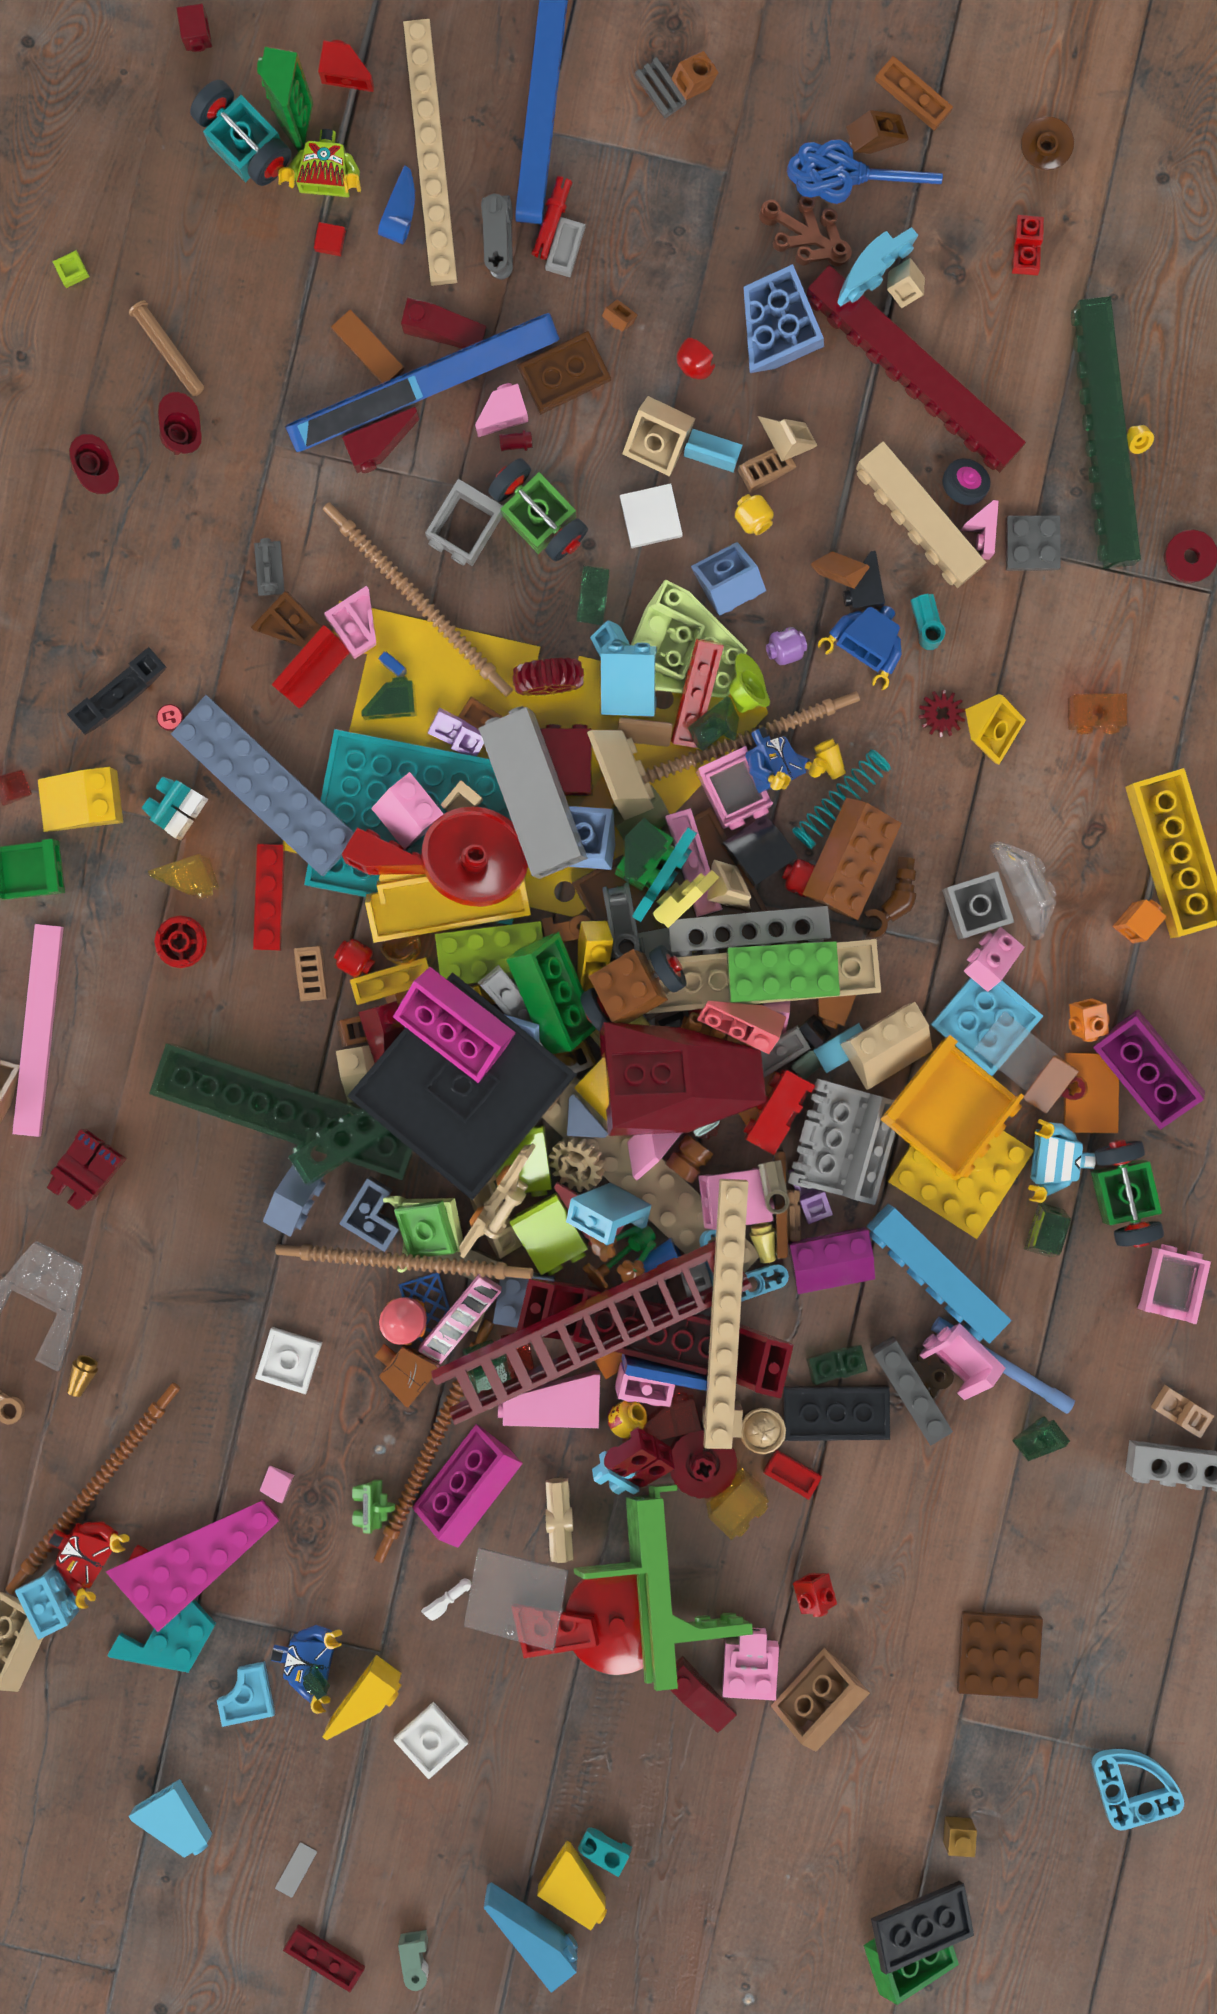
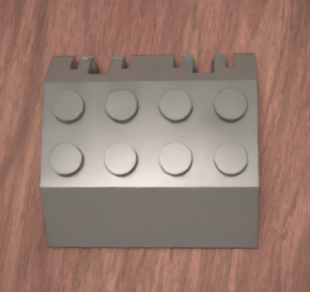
[788,1079,895,1205]

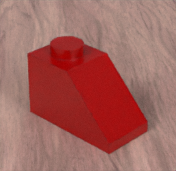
[318,40,374,92]

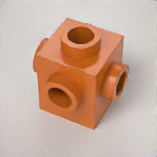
[1069,998,1110,1042]

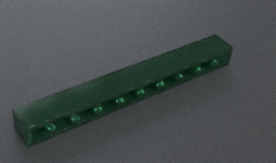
[1071,296,1141,569]

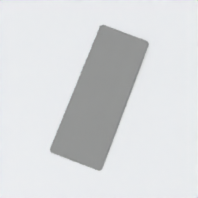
[275,1843,317,1898]

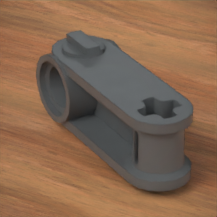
[481,194,513,280]
[602,882,645,960]

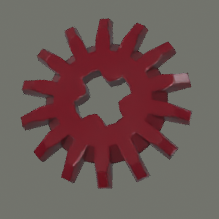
[918,690,966,737]

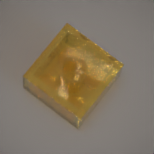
[706,1467,769,1540]

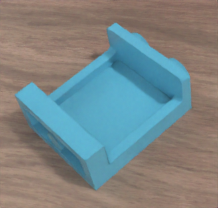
[601,642,657,716]
[566,1183,652,1245]

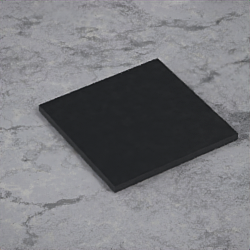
[348,972,577,1200]

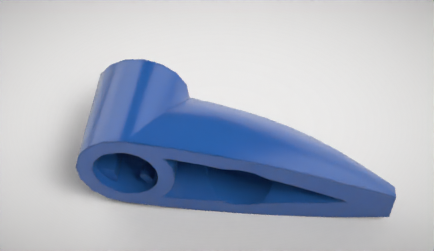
[378,165,415,244]

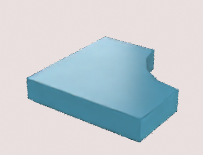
[217,1661,275,1727]

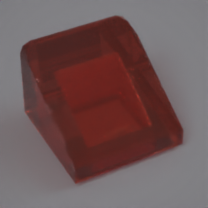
[0,770,32,806]

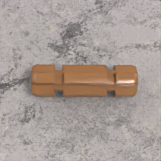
[787,1189,801,1242]

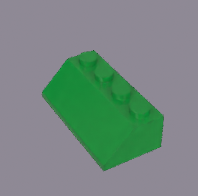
[257,47,313,152]
[506,932,596,1054]

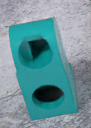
[578,1828,632,1877]

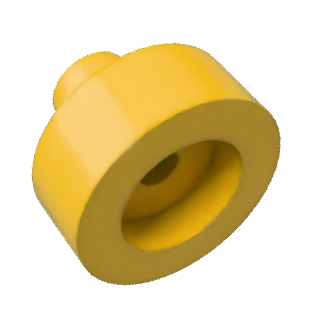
[1125,425,1154,454]

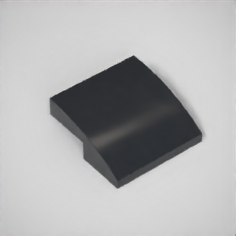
[722,815,798,886]

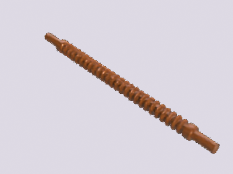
[374,1318,494,1563]
[5,1383,181,1595]

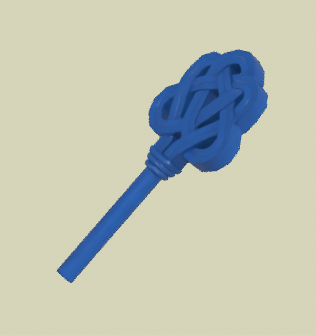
[787,140,943,204]

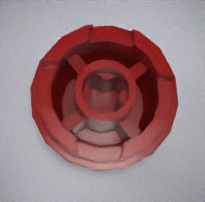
[154,915,207,968]

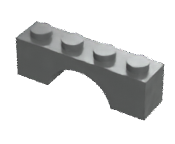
[871,1336,953,1446]

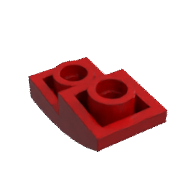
[1012,215,1044,276]

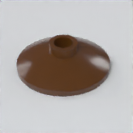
[1021,117,1074,170]

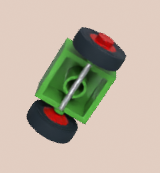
[488,458,588,562]

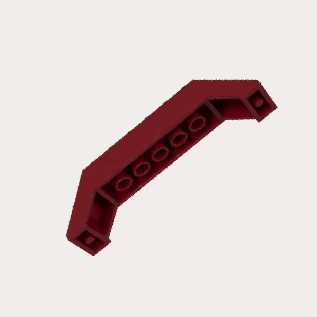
[516,1278,794,1399]

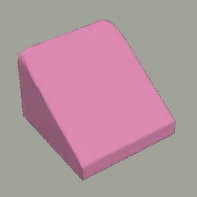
[260,1466,294,1503]

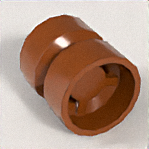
[665,1134,714,1184]

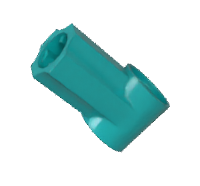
[910,594,945,650]

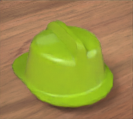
[729,653,770,713]

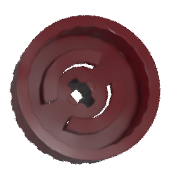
[670,1426,737,1499]

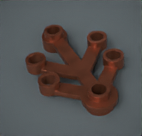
[759,196,852,266]

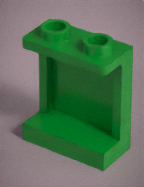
[0,839,65,900]

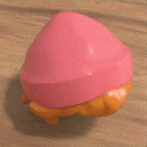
[379,1297,427,1346]

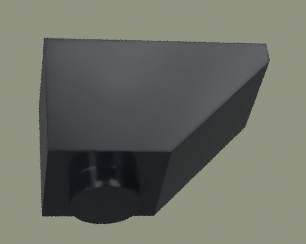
[843,551,885,613]

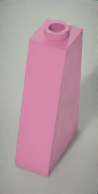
[498,1370,600,1428]

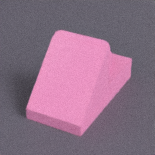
[961,500,998,560]

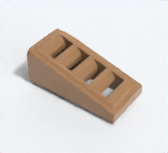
[737,448,796,493]
[294,946,327,1002]

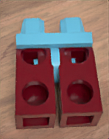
[592,1427,675,1495]

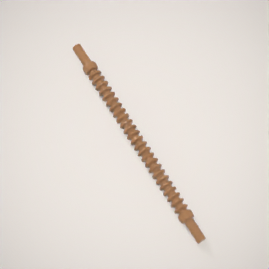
[275,1244,533,1280]

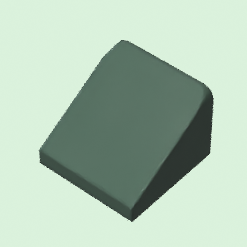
[790,1050,821,1080]

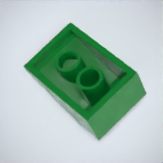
[863,1938,959,2005]

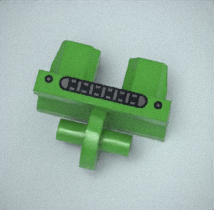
[352,1479,395,1534]

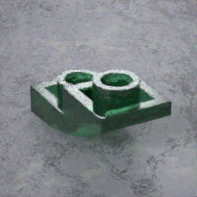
[576,565,610,625]
[806,1345,868,1385]

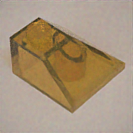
[148,854,219,899]

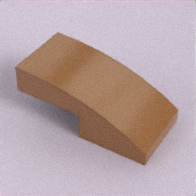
[1151,1385,1214,1438]

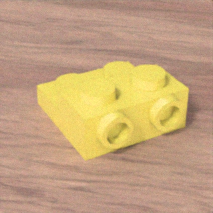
[653,870,719,928]

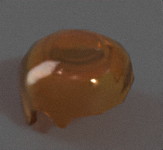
[380,935,422,965]

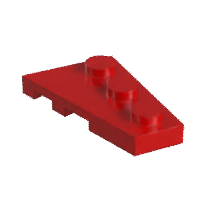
[512,1603,600,1659]

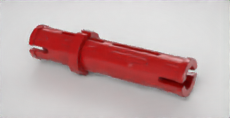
[531,176,573,260]

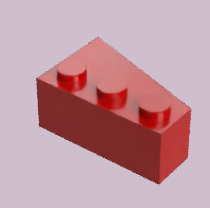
[743,1069,815,1155]

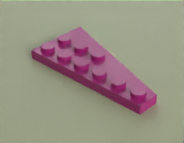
[106,1500,280,1632]

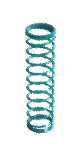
[792,749,891,849]

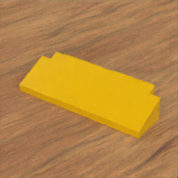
[365,874,531,943]

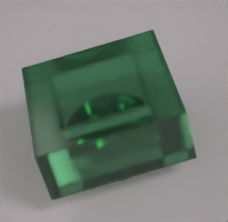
[302,1664,330,1700]

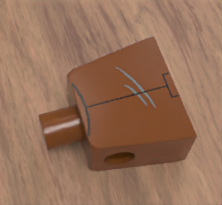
[374,1344,441,1408]

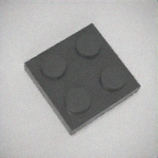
[1005,515,1061,571]

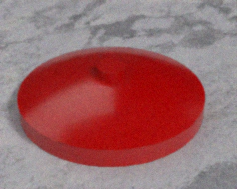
[421,807,528,907]
[565,1574,643,1675]

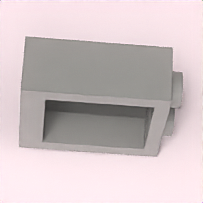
[425,479,503,566]

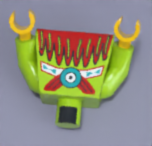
[278,129,361,197]

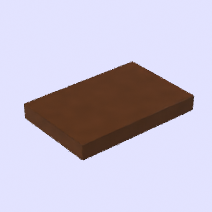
[517,331,611,415]

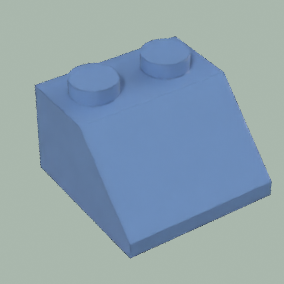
[691,542,766,616]

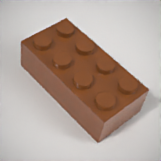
[803,797,902,920]

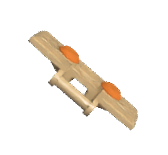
[459,1143,535,1258]

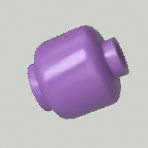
[766,627,807,665]

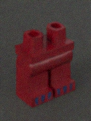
[47,1129,127,1210]

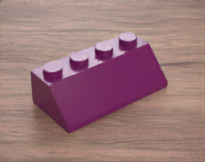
[1093,1009,1205,1130]

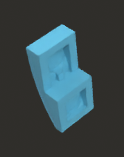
[813,1023,863,1073]

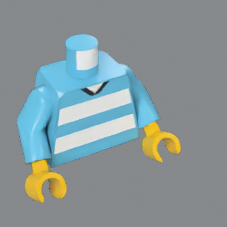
[1028,1119,1096,1203]

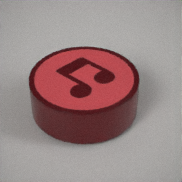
[156,704,185,732]

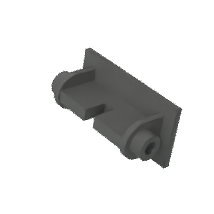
[254,538,285,596]

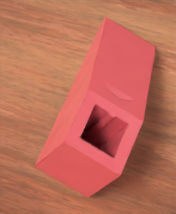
[697,1001,786,1054]

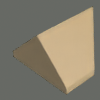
[758,416,817,461]
[707,860,752,913]

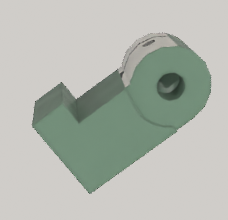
[398,1930,429,1991]

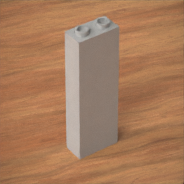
[478,706,588,879]

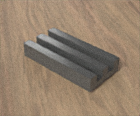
[635,57,687,119]

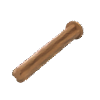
[129,300,204,396]

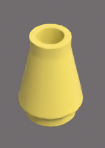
[749,1222,776,1263]

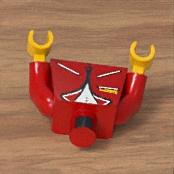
[48,1521,129,1609]

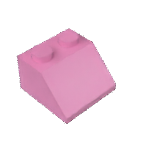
[371,772,444,850]
[627,1133,681,1180]

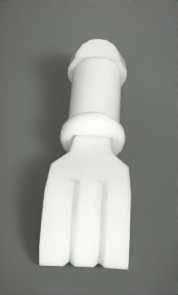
[421,1578,471,1621]

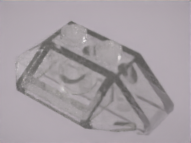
[989,841,1057,941]

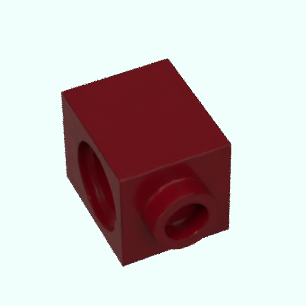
[176,3,212,52]

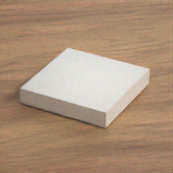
[620,484,683,548]
[255,1327,323,1394]
[393,1702,469,1779]

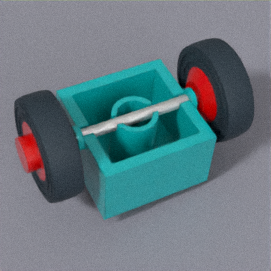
[190,79,291,186]

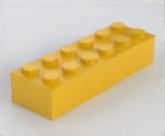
[1125,768,1217,938]

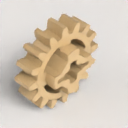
[549,1136,606,1192]

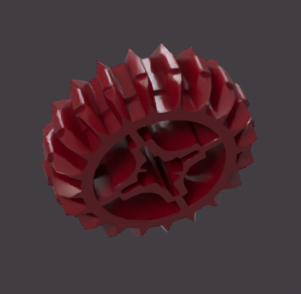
[512,658,584,696]

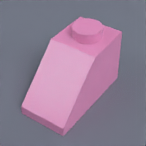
[475,383,528,437]

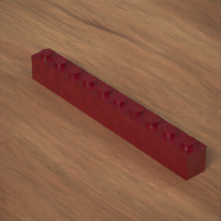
[806,265,1026,473]

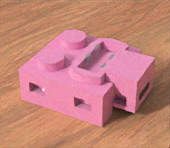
[722,1628,779,1701]

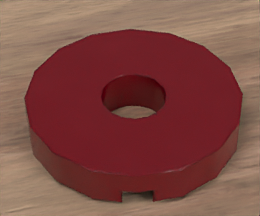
[1163,529,1217,584]

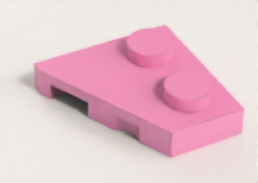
[324,586,376,659]

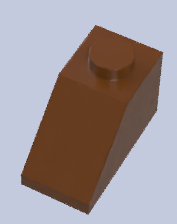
[846,110,909,154]

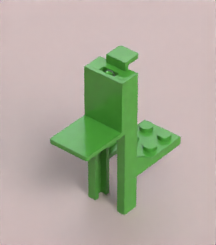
[574,1483,753,1691]

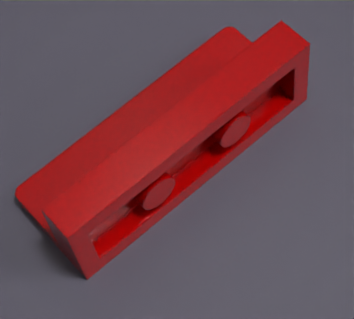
[271,625,350,709]

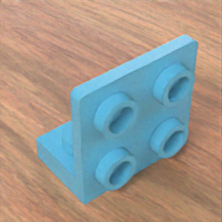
[15,1564,79,1640]

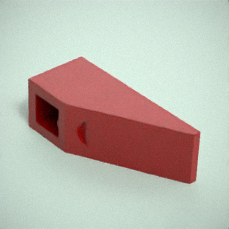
[341,828,425,875]

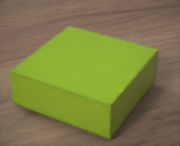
[52,250,90,288]

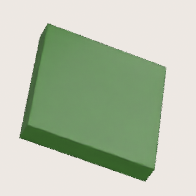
[394,1200,458,1258]

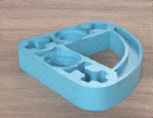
[1091,1749,1184,1831]

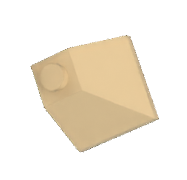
[336,1045,374,1103]

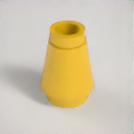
[814,738,846,780]

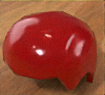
[676,337,715,380]

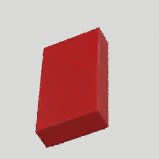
[763,1449,822,1500]

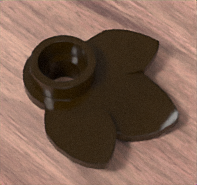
[911,1349,954,1399]

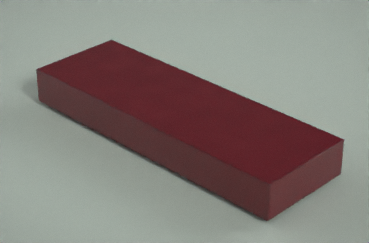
[283,1924,365,1992]

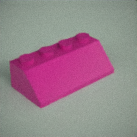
[393,967,516,1083]
[412,1424,523,1548]

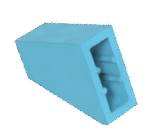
[129,1779,212,1858]

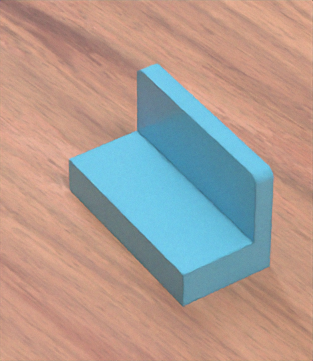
[684,429,742,473]

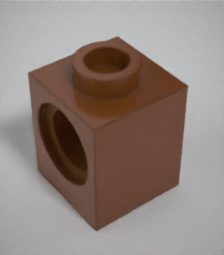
[671,51,719,100]

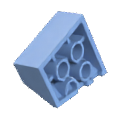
[744,264,824,373]

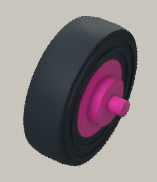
[942,458,991,505]

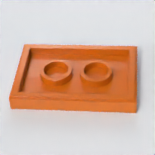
[1064,1053,1119,1133]

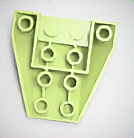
[631,580,747,698]

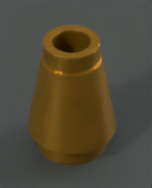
[67,1355,98,1397]

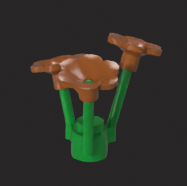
[583,1225,656,1291]

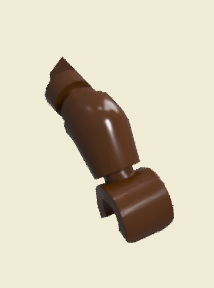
[864,856,917,940]

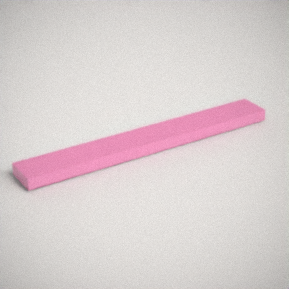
[12,924,64,1137]

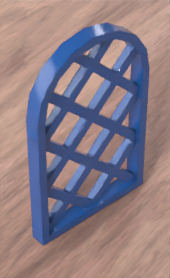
[398,1272,450,1342]

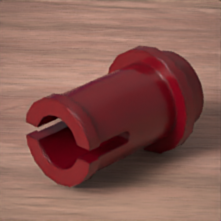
[499,429,533,452]

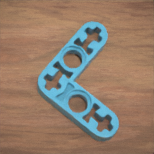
[699,1229,789,1302]

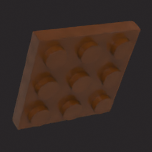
[957,1611,1043,1699]

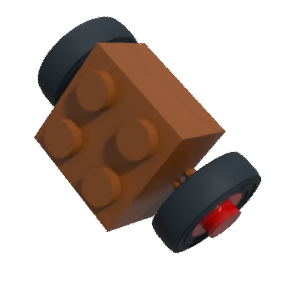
[580,945,687,1032]

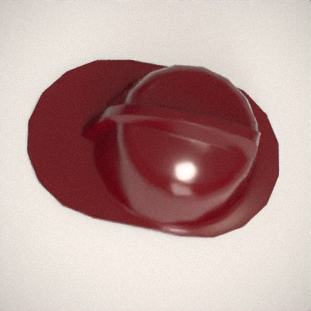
[158,392,202,455]
[69,434,119,494]

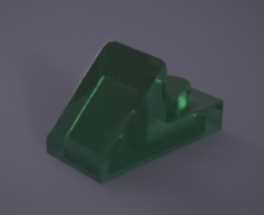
[688,696,739,751]
[1012,1416,1070,1461]

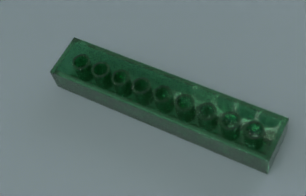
[149,1043,414,1180]

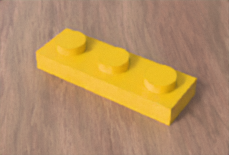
[350,957,429,1005]

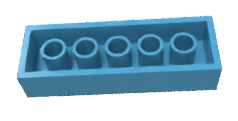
[866,1204,1012,1344]

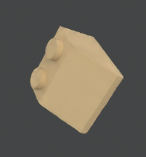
[622,396,696,476]

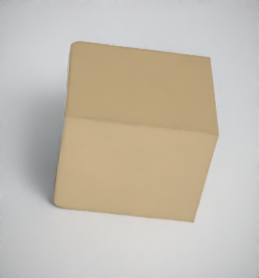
[887,258,925,308]
[441,781,483,812]

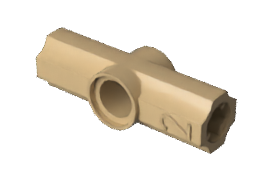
[545,1478,574,1563]

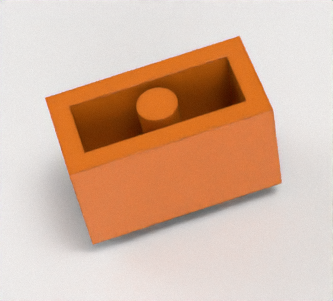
[1112,899,1167,943]

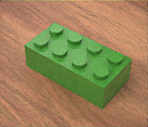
[727,941,840,1003]

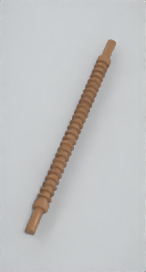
[323,502,513,697]
[642,691,860,784]

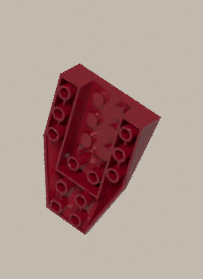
[599,1022,766,1136]

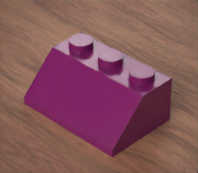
[788,1227,875,1294]

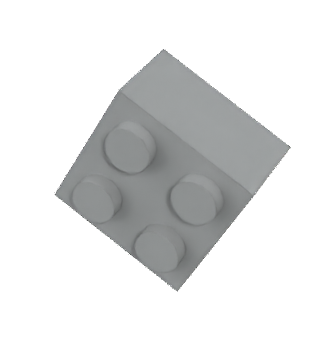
[942,871,1014,940]

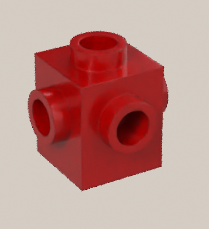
[793,1573,837,1617]

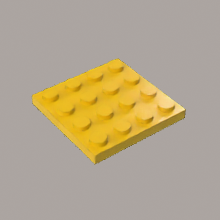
[887,1131,1034,1239]

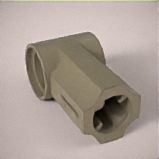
[758,1160,789,1214]

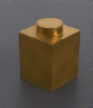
[943,1816,977,1857]

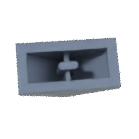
[567,1093,608,1138]

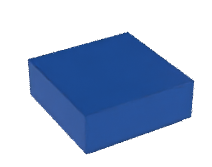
[378,651,407,680]

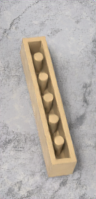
[856,441,986,589]

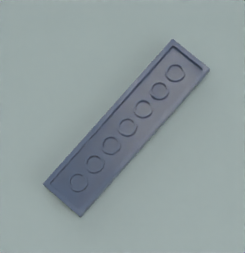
[171,695,354,876]

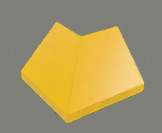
[965,694,1026,765]

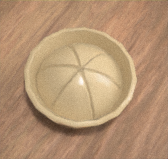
[741,1408,786,1454]

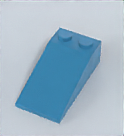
[484,1882,578,1993]

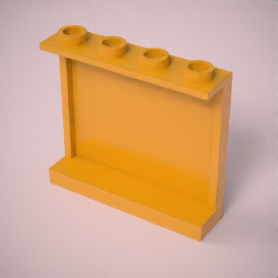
[880,1035,1024,1181]

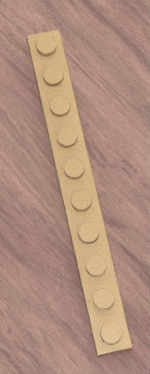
[403,19,458,286]
[703,1179,749,1449]

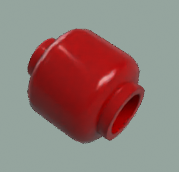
[782,859,816,898]
[334,939,375,978]

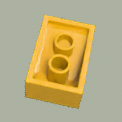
[38,767,123,832]
[322,1655,402,1740]

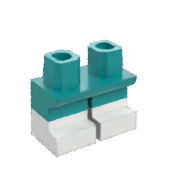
[142,777,208,841]

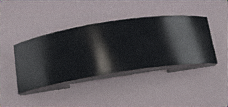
[67,647,167,735]

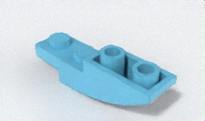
[837,227,918,307]

